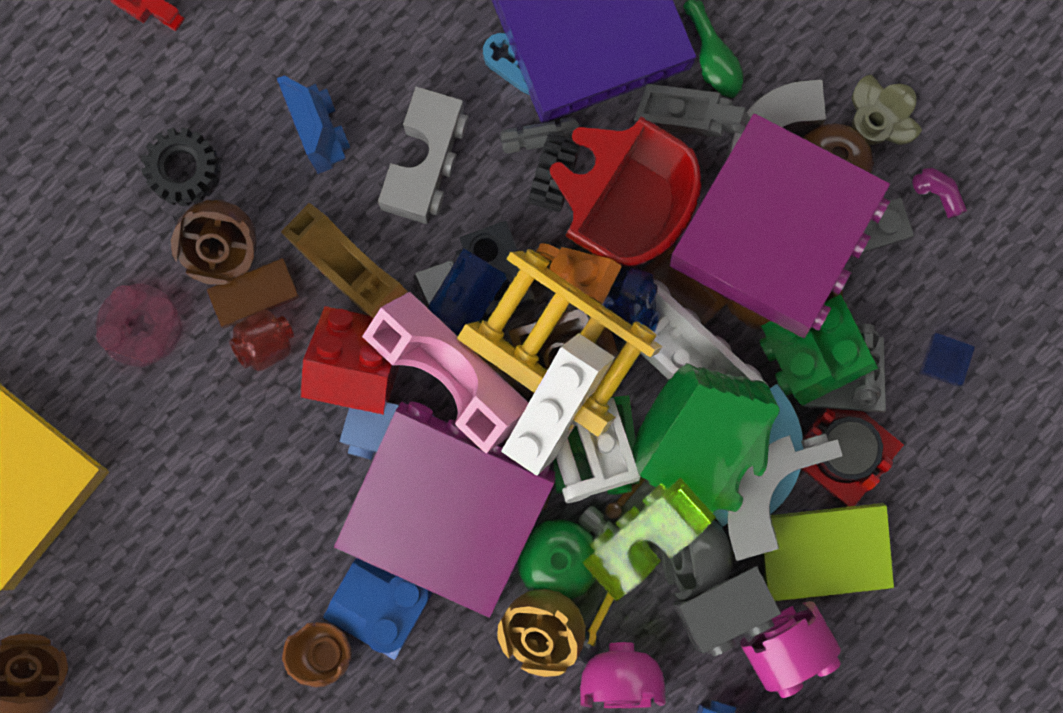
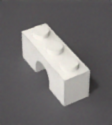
[501,333,615,476]

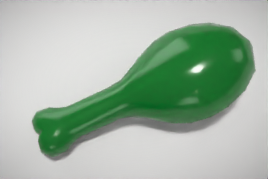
[683,0,744,99]

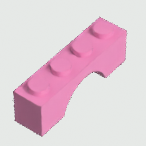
[362,292,529,454]

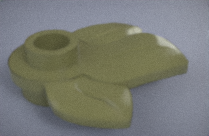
[852,75,922,145]

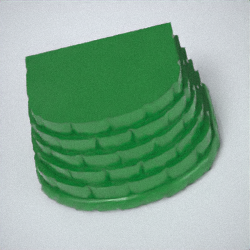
[633,363,780,523]

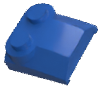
[277,75,350,174]
[323,558,434,660]

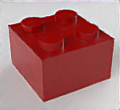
[301,306,400,415]

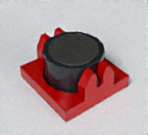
[801,408,904,507]

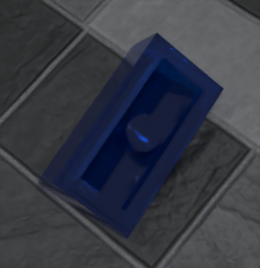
[427,249,506,336]

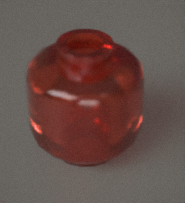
[229,310,294,372]

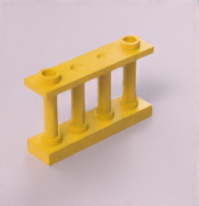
[457,249,663,437]

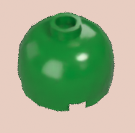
[517,519,600,600]

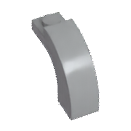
[727,80,826,159]
[728,434,843,561]

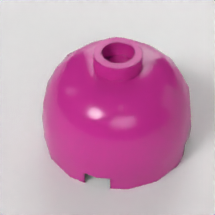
[580,642,666,708]

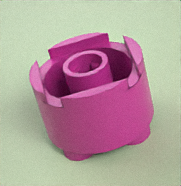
[740,601,841,698]

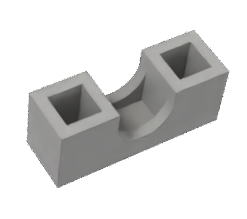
[378,87,469,224]

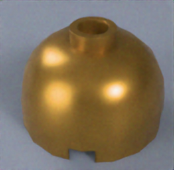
[497,589,585,677]

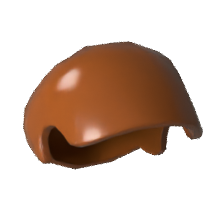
[282,622,352,688]

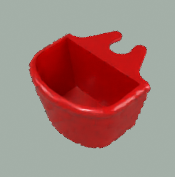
[550,116,702,266]

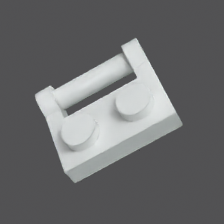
[556,398,640,503]

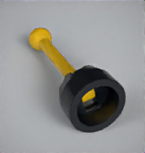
[577,568,629,664]

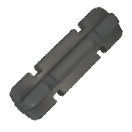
[500,117,579,154]

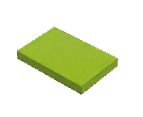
[762,503,894,601]

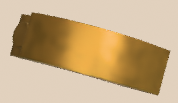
[281,203,408,319]

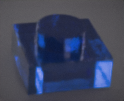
[919,333,975,387]

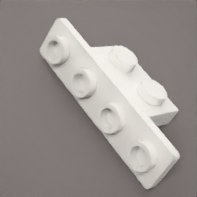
[631,274,769,387]

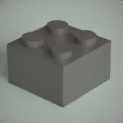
[672,566,781,657]

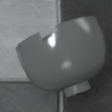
[660,514,736,600]

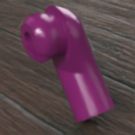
[912,168,967,219]

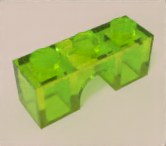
[582,478,716,601]

